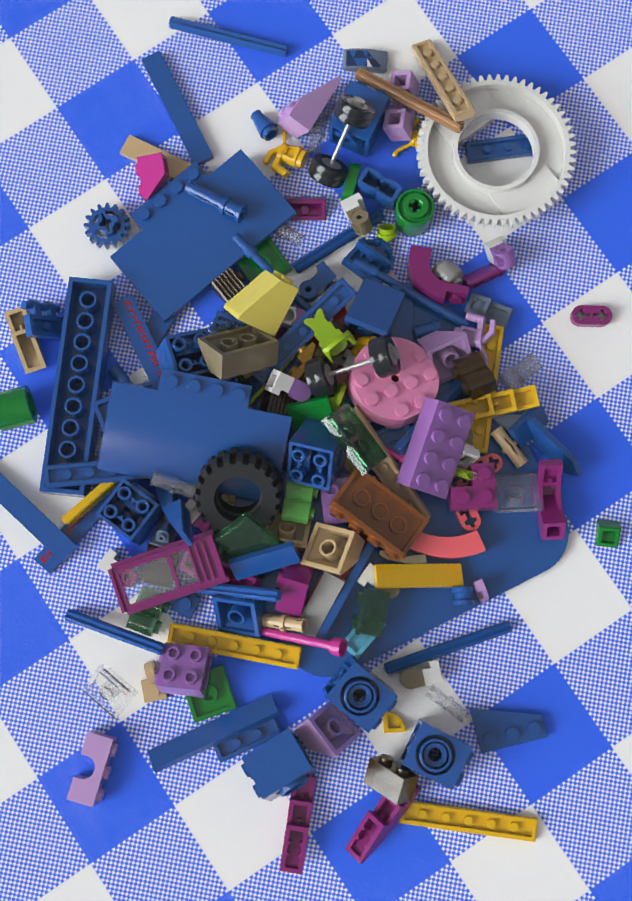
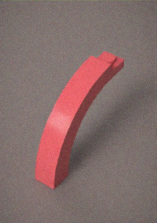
[373,476,486,559]

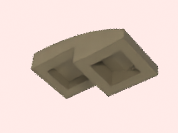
[379,550,427,564]

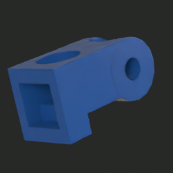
[299,261,337,303]

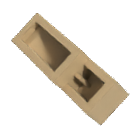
[4,307,47,374]

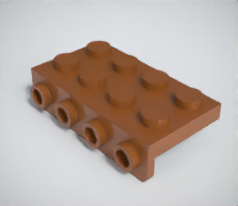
[327,466,429,561]

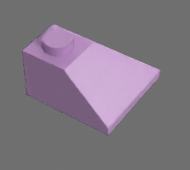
[417,331,472,385]
[294,701,361,758]

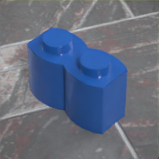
[357,167,402,210]

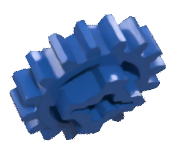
[83,202,131,250]

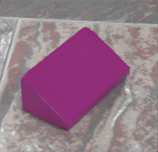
[284,196,326,220]
[462,263,507,291]

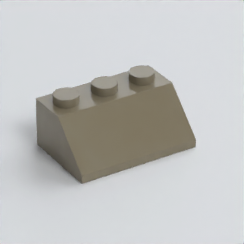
[198,325,279,380]

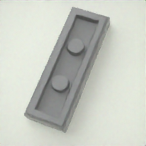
[300,571,346,637]

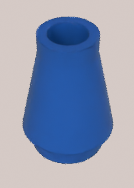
[250,109,279,141]

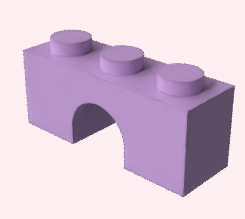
[383,70,420,141]
[66,730,119,807]

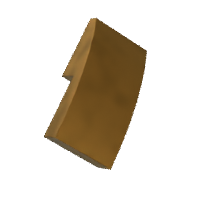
[287,342,315,380]

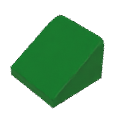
[595,519,621,548]

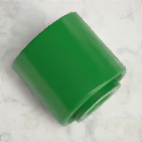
[394,189,435,237]
[0,385,37,432]

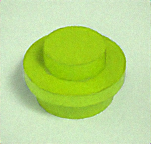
[377,223,398,241]

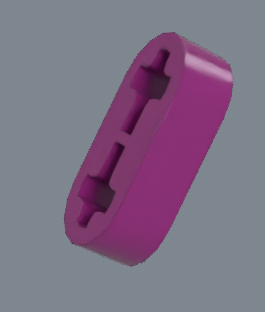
[570,305,613,327]

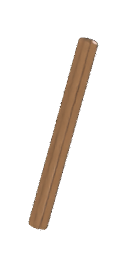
[355,68,465,133]

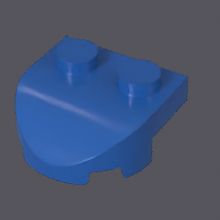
[342,237,395,280]

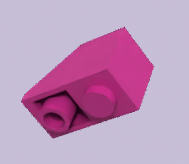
[135,153,170,201]

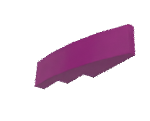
[279,775,317,875]
[345,783,422,864]

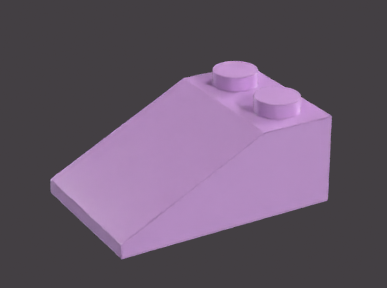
[276,76,342,139]

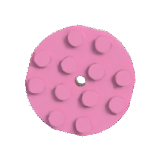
[347,337,439,429]

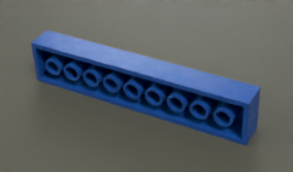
[39,277,117,498]

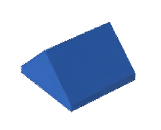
[212,595,266,638]

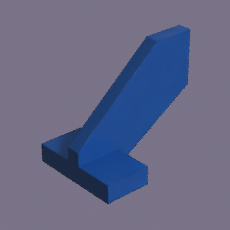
[508,404,583,477]

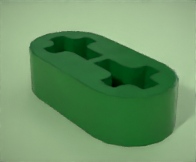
[341,162,361,201]

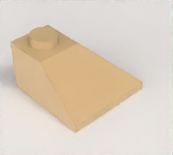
[300,522,365,575]

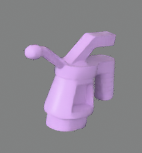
[454,311,496,366]

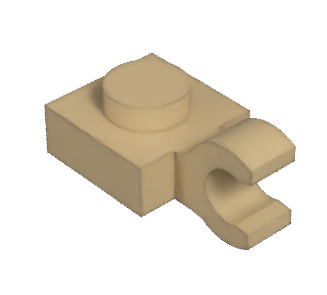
[141,662,168,703]

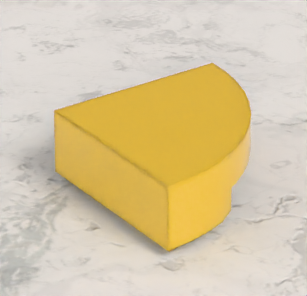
[383,711,407,733]

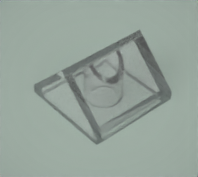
[493,473,542,513]
[82,664,139,720]

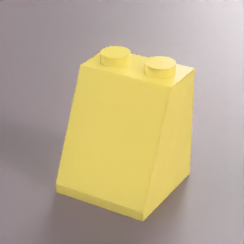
[223,270,299,337]

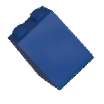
[344,277,406,338]

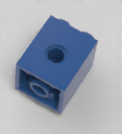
[329,80,390,158]
[155,328,215,378]
[286,418,349,491]
[96,478,164,546]
[322,654,398,733]
[400,719,474,791]
[241,728,318,802]

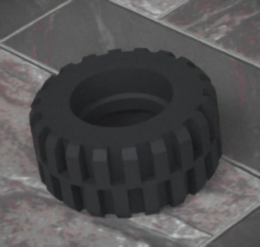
[195,447,283,538]

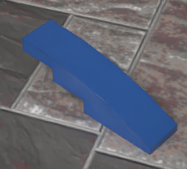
[155,480,193,546]

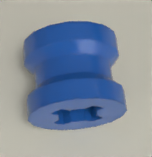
[452,587,475,606]

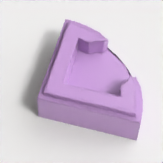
[472,579,489,603]

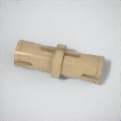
[490,426,528,469]
[262,613,308,633]

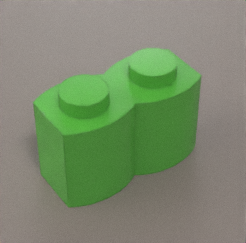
[281,481,319,524]

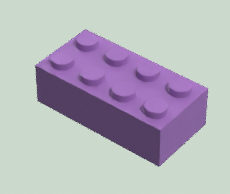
[396,397,475,499]

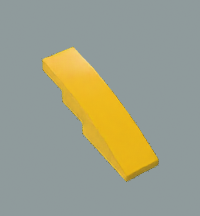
[448,384,540,421]

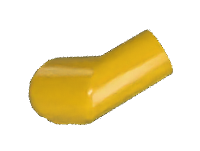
[351,336,377,358]

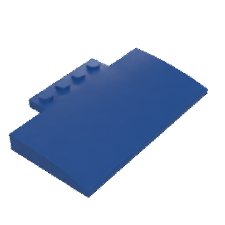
[110,149,297,323]
[98,368,292,500]

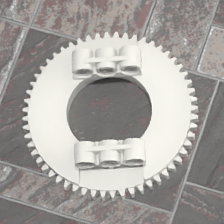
[416,74,577,229]

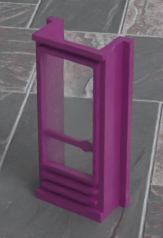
[108,530,230,615]

